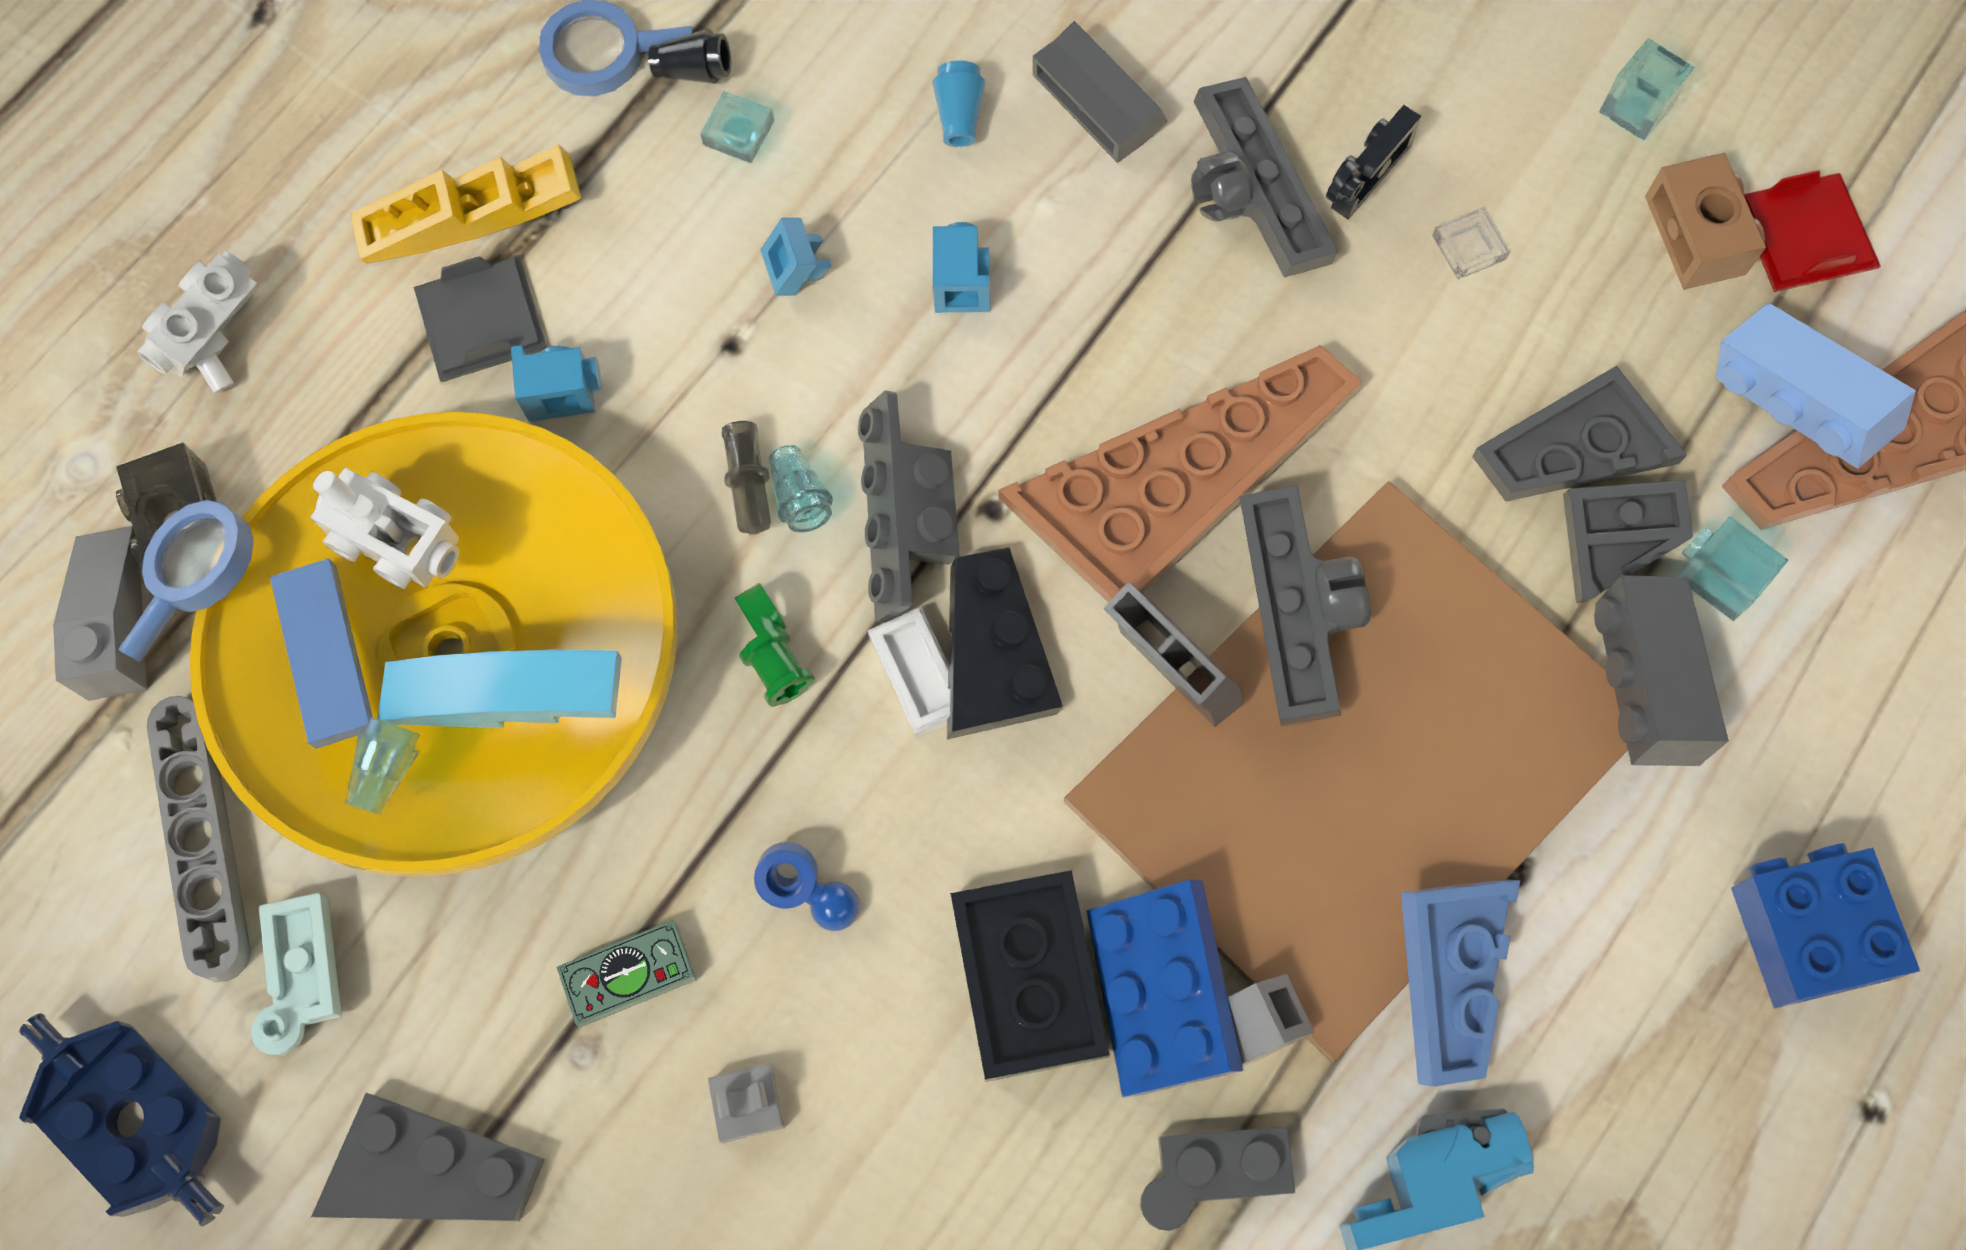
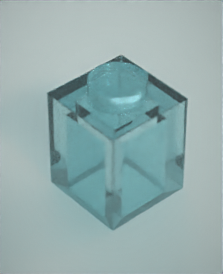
[1599,38,1695,141]
[1677,516,1789,621]

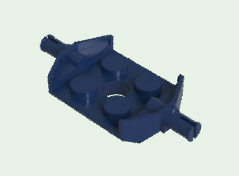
[19,1013,224,1227]

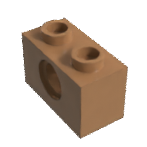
[1645,152,1766,290]

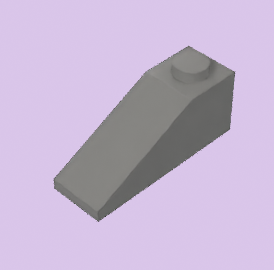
[53,526,147,701]

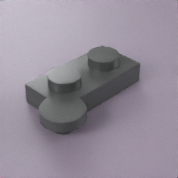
[1140,1126,1296,1231]

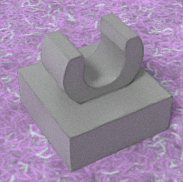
[708,1063,785,1143]

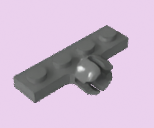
[1191,77,1339,278]
[1239,485,1371,726]

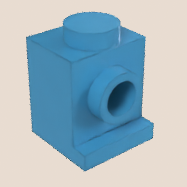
[933,222,990,313]
[511,345,602,422]

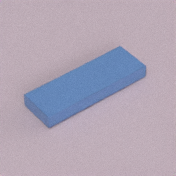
[270,558,376,749]

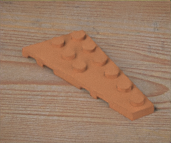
[1721,310,1966,530]
[998,345,1362,603]

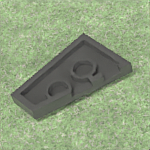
[1472,366,1687,502]
[311,1093,545,1221]

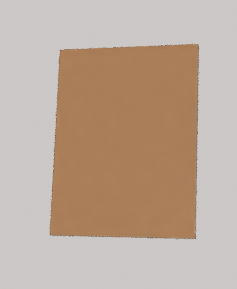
[1064,481,1628,1063]

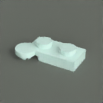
[251,893,342,1056]

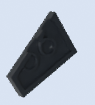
[947,547,1063,740]

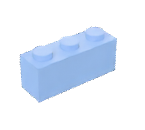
[1715,302,1916,469]

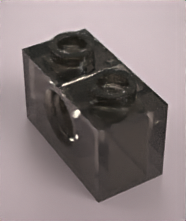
[116,442,225,585]

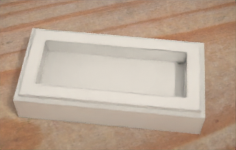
[868,607,950,739]

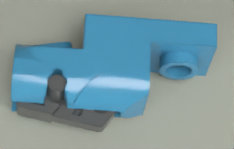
[1340,1109,1534,1250]

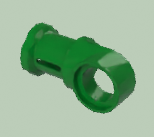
[734,583,815,707]

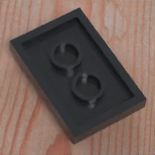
[950,870,1110,1082]

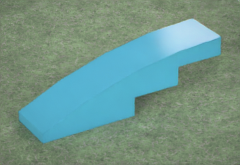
[377,650,622,728]

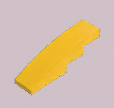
[350,144,581,264]

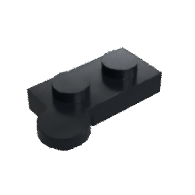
[1326,105,1422,220]

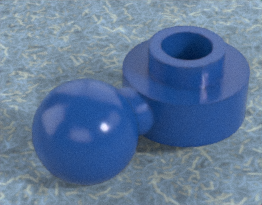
[754,842,859,931]

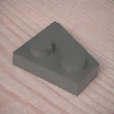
[1563,480,1693,603]

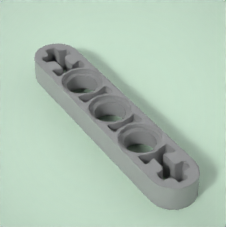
[147,696,250,982]

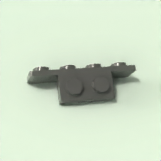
[858,390,960,623]

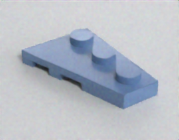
[1401,880,1520,1087]

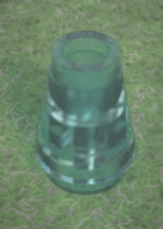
[768,445,833,533]
[345,717,420,815]

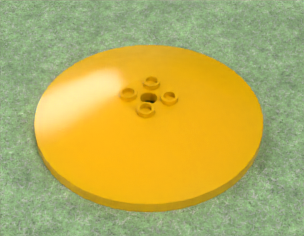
[189,412,677,877]

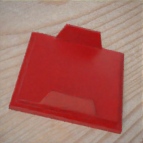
[1744,170,1881,292]

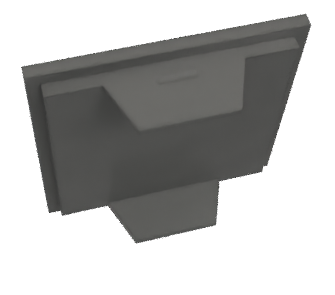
[414,255,548,383]

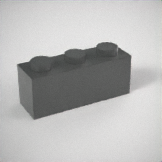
[1594,575,1729,766]

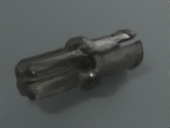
[721,421,771,535]

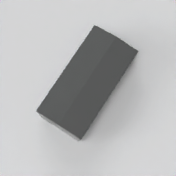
[1032,21,1168,163]
[1104,581,1243,727]

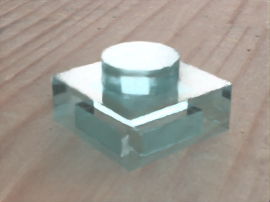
[700,91,774,163]

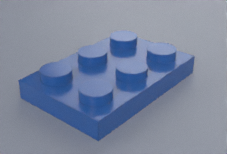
[1086,879,1243,1097]

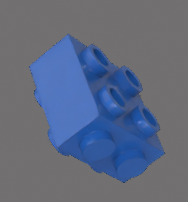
[1731,843,1920,1009]

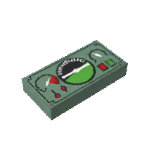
[557,920,697,1028]

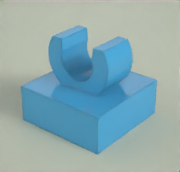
[760,217,831,296]

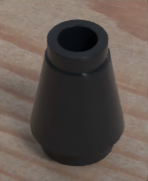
[648,29,731,84]

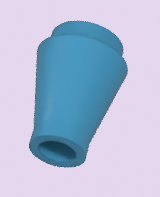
[932,60,986,147]

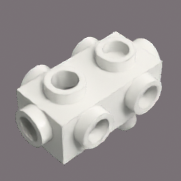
[137,251,257,394]
[310,468,459,589]

